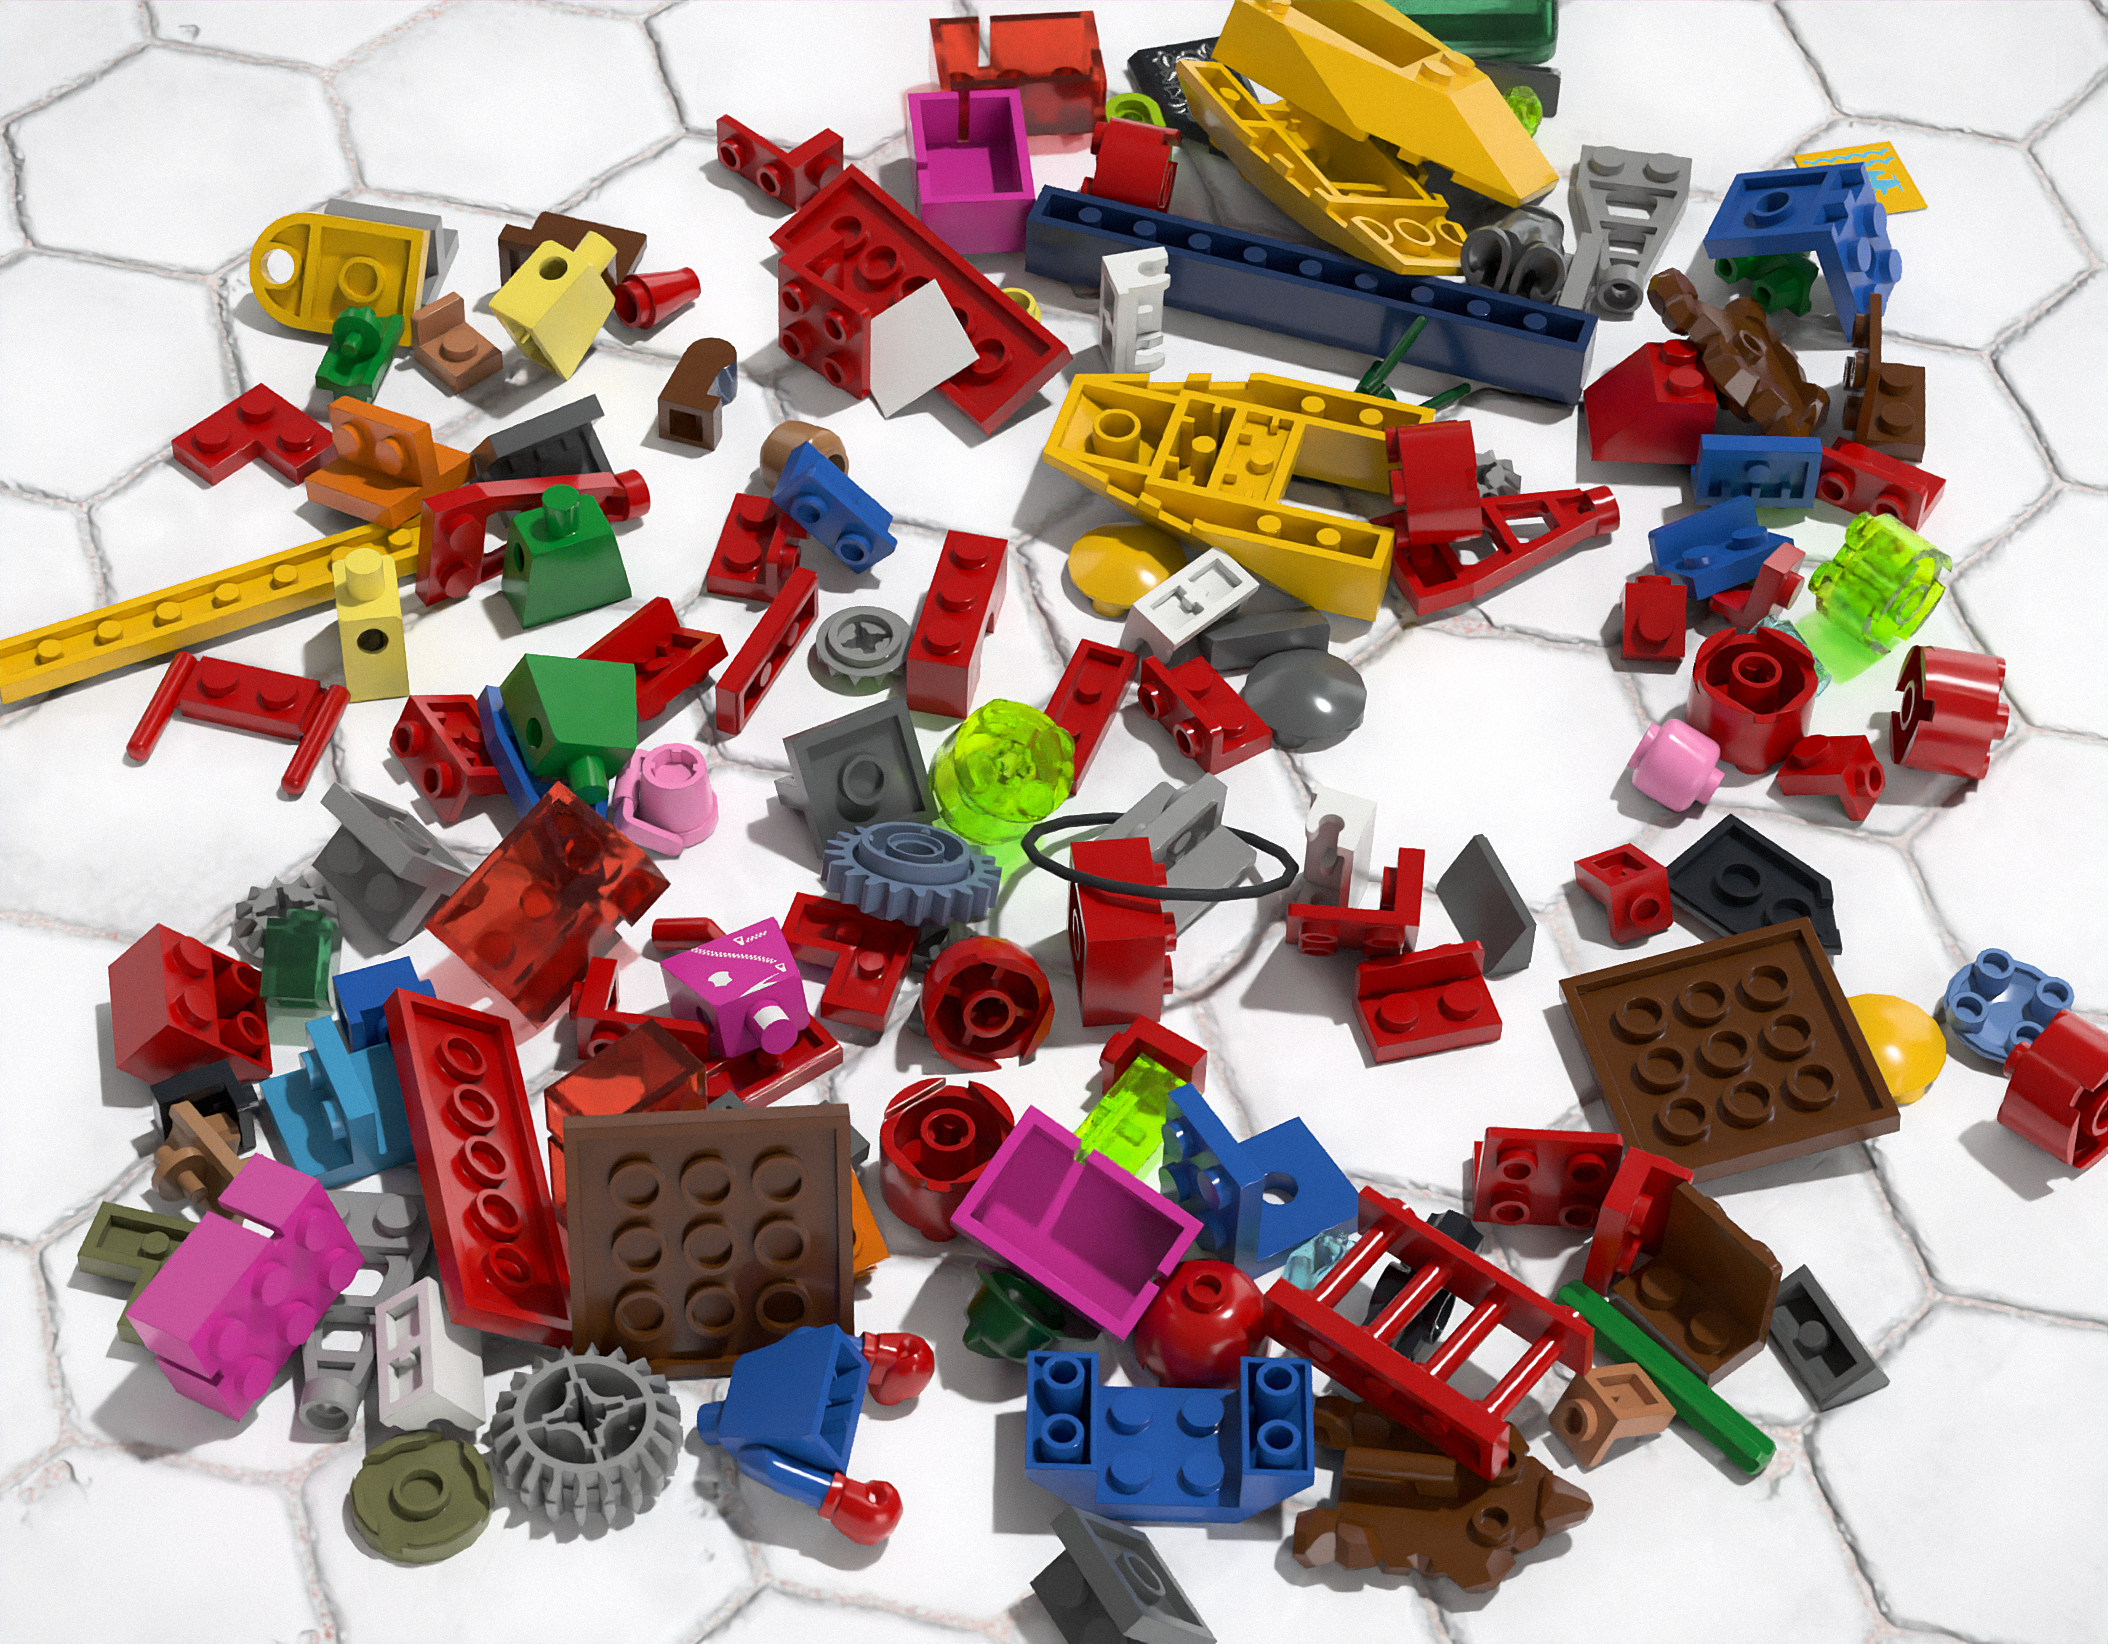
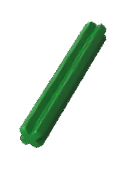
[1553,1279,1777,1475]

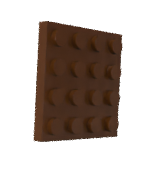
[1558,916,1901,1185]
[563,1103,855,1378]

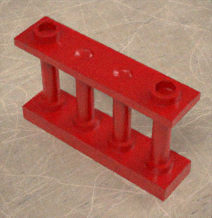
[1263,1185,1595,1483]

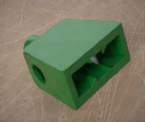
[501,484,632,630]
[499,653,637,805]

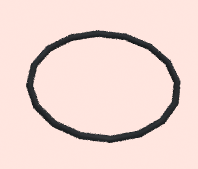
[1020,812,1299,902]

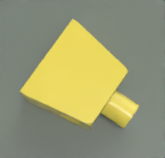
[487,231,617,381]
[332,548,410,703]

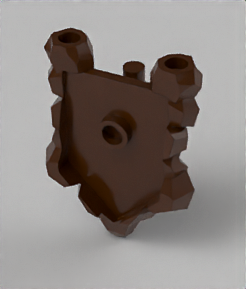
[1646,267,1831,437]
[1292,1390,1594,1594]

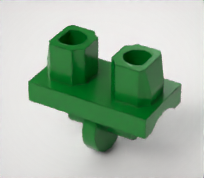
[1714,251,1819,317]
[315,306,405,404]

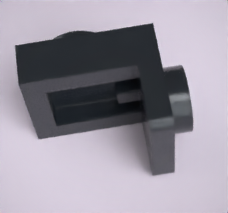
[149,1058,262,1150]

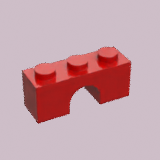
[906,530,1008,720]

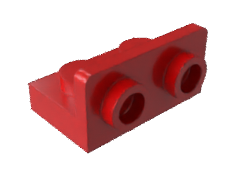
[1815,436,1947,538]
[706,493,811,603]
[1137,655,1273,776]
[389,694,508,822]
[1351,940,1503,1064]
[1582,1146,1694,1297]

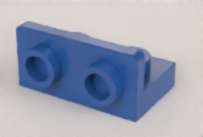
[1690,434,1823,509]
[771,441,898,575]
[1648,495,1795,601]

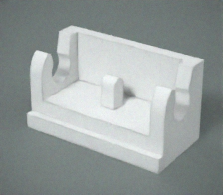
[1098,246,1170,374]
[1119,546,1260,665]
[1297,784,1378,908]
[375,1276,486,1433]

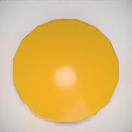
[1067,521,1188,617]
[1847,993,1946,1104]

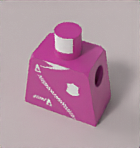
[659,917,810,1058]

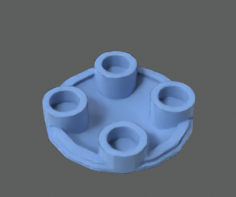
[1943,948,2075,1064]

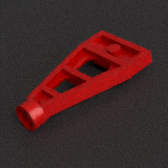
[415,469,651,607]
[1368,485,1620,616]

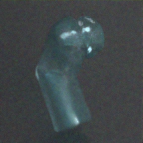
[1282,1229,1356,1290]

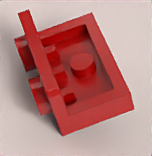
[577,596,729,722]

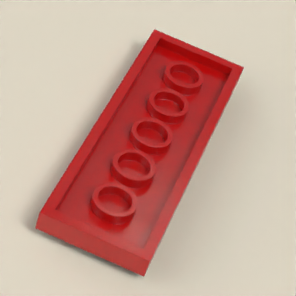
[768,163,1073,436]
[383,987,573,1350]

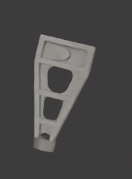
[1575,145,1693,314]
[299,1190,434,1434]

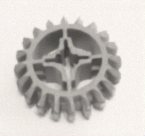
[489,1342,684,1528]

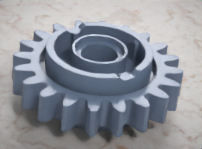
[820,822,1002,927]

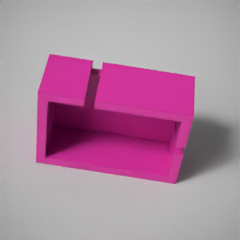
[907,89,1036,254]
[950,1104,1204,1346]
[125,1152,366,1422]

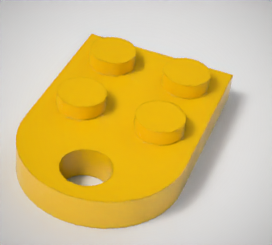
[249,212,430,347]

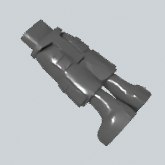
[1460,205,1567,303]

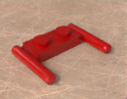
[126,651,351,795]

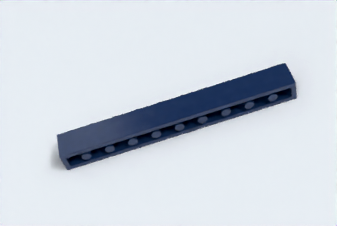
[1025,184,1599,405]

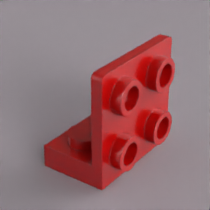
[778,227,871,401]
[1285,847,1425,960]
[1472,1127,1623,1230]

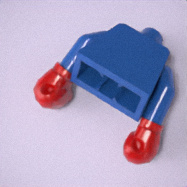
[696,1324,935,1546]

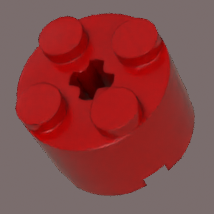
[1080,117,1181,214]
[1384,419,1483,549]
[1685,626,1819,775]
[1889,645,2009,780]
[1997,1009,2108,1169]
[879,1077,1015,1242]

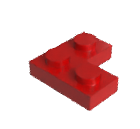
[171,383,338,486]
[781,892,921,1033]

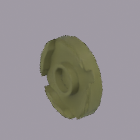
[349,1430,495,1564]

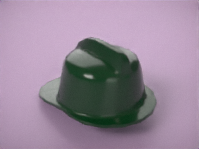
[962,1261,1101,1366]

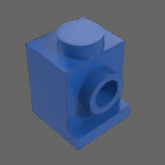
[332,956,437,1053]

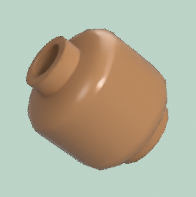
[759,420,849,492]

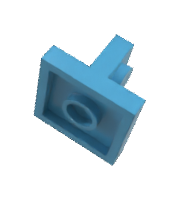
[259,1015,416,1190]

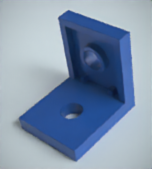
[1703,162,1902,343]
[1158,1082,1359,1280]

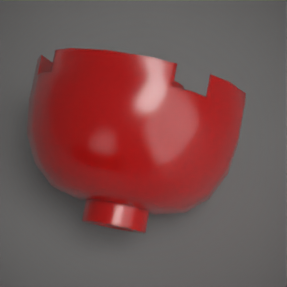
[919,935,1055,1072]
[1133,1258,1272,1390]

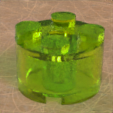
[1808,511,1953,656]
[928,698,1075,846]

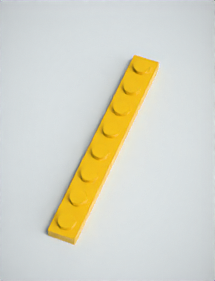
[0,512,421,705]

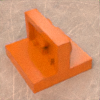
[304,395,477,529]

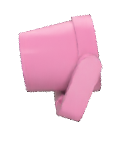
[612,743,719,856]

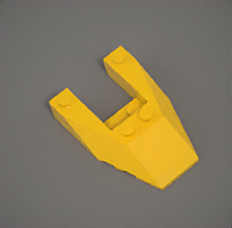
[1211,0,1560,209]
[1042,372,1436,622]

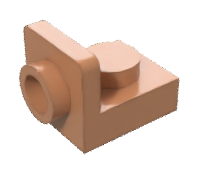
[410,291,503,394]
[1548,1362,1677,1467]

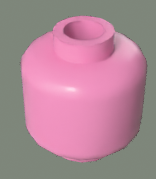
[1627,719,1725,812]

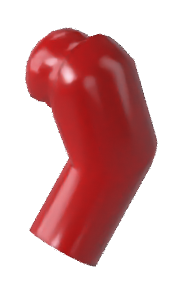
[651,917,727,951]

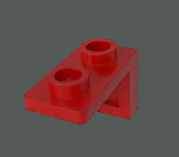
[716,114,844,212]
[569,956,711,1074]

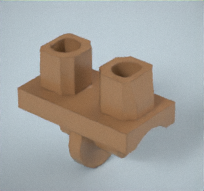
[151,1101,263,1226]

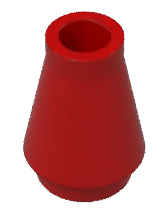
[613,267,701,330]

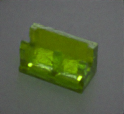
[1073,1053,1202,1177]

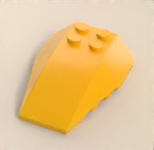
[1175,60,1467,277]

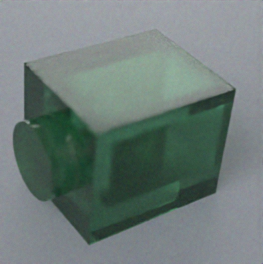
[260,909,343,1011]

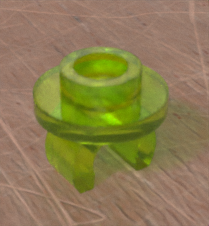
[1502,86,1543,138]

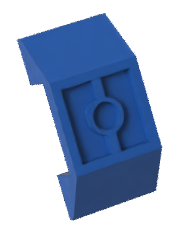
[1025,1350,1315,1524]

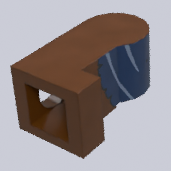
[657,337,738,451]

